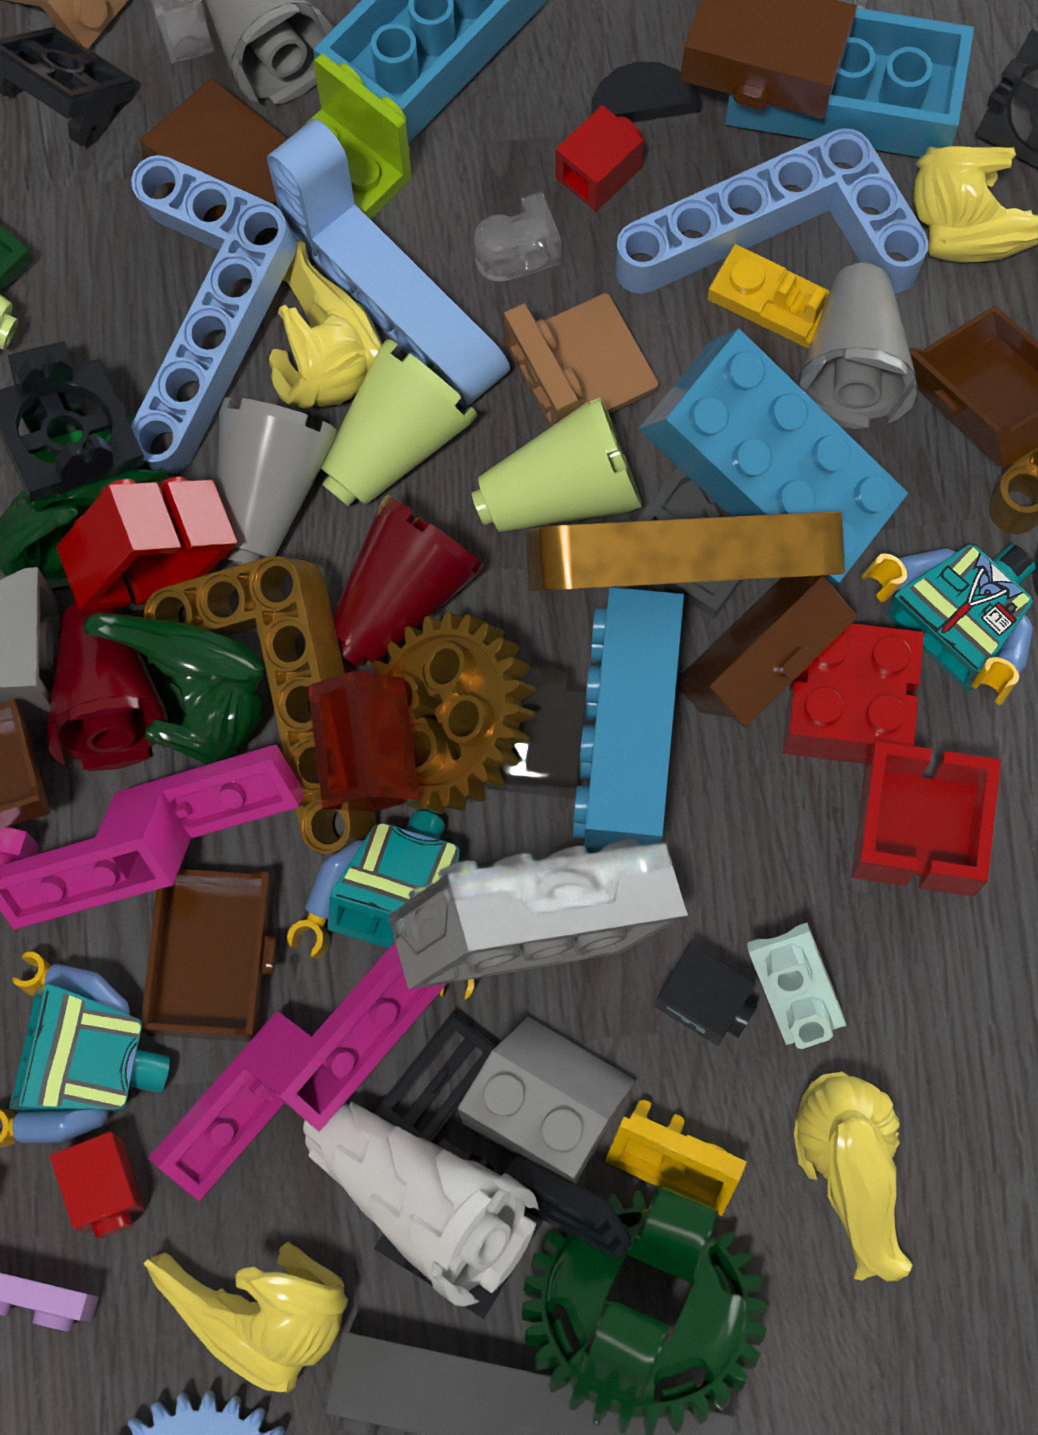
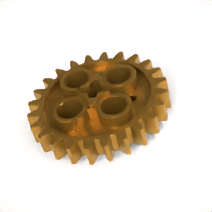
[357,612,535,814]

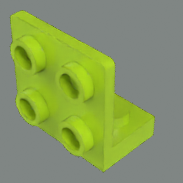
[304,53,412,220]

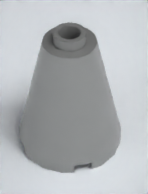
[205,0,334,104]
[798,262,917,429]
[217,397,337,565]

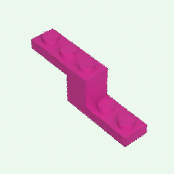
[0,744,304,930]
[148,942,446,1201]

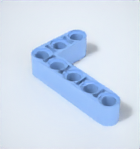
[267,119,510,408]
[615,128,928,294]
[131,155,297,475]

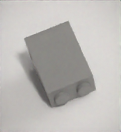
[0,567,63,723]
[458,1017,636,1184]

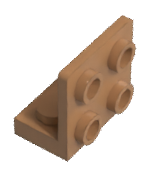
[504,293,658,427]

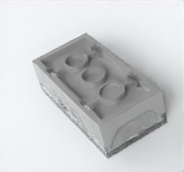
[388,838,688,990]

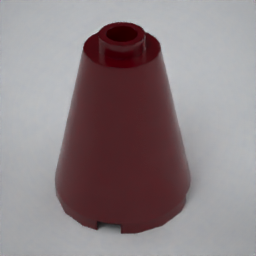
[333,495,484,667]
[47,602,171,771]

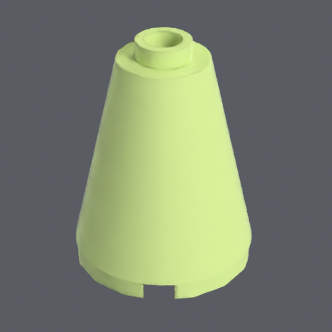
[321,339,478,507]
[471,398,642,532]

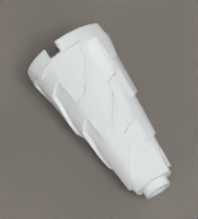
[303,1102,539,1306]

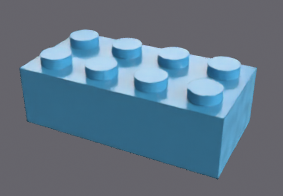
[313,0,547,144]
[725,8,974,157]
[639,328,908,585]
[573,587,684,864]

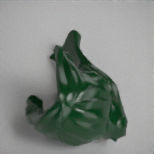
[0,467,172,591]
[84,612,266,764]

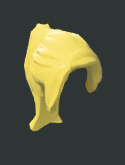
[912,146,1038,262]
[269,240,382,409]
[794,1072,912,1282]
[143,1242,348,1394]

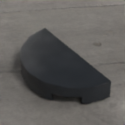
[591,62,701,122]

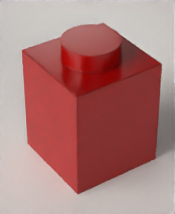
[555,105,644,212]
[49,1131,146,1239]

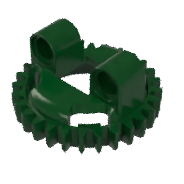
[521,1186,767,1435]

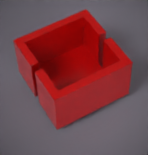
[56,477,237,611]
[782,623,924,764]
[851,741,1001,897]

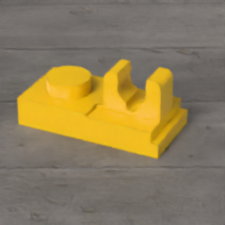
[707,244,830,349]
[605,1100,747,1216]

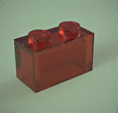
[308,671,420,812]

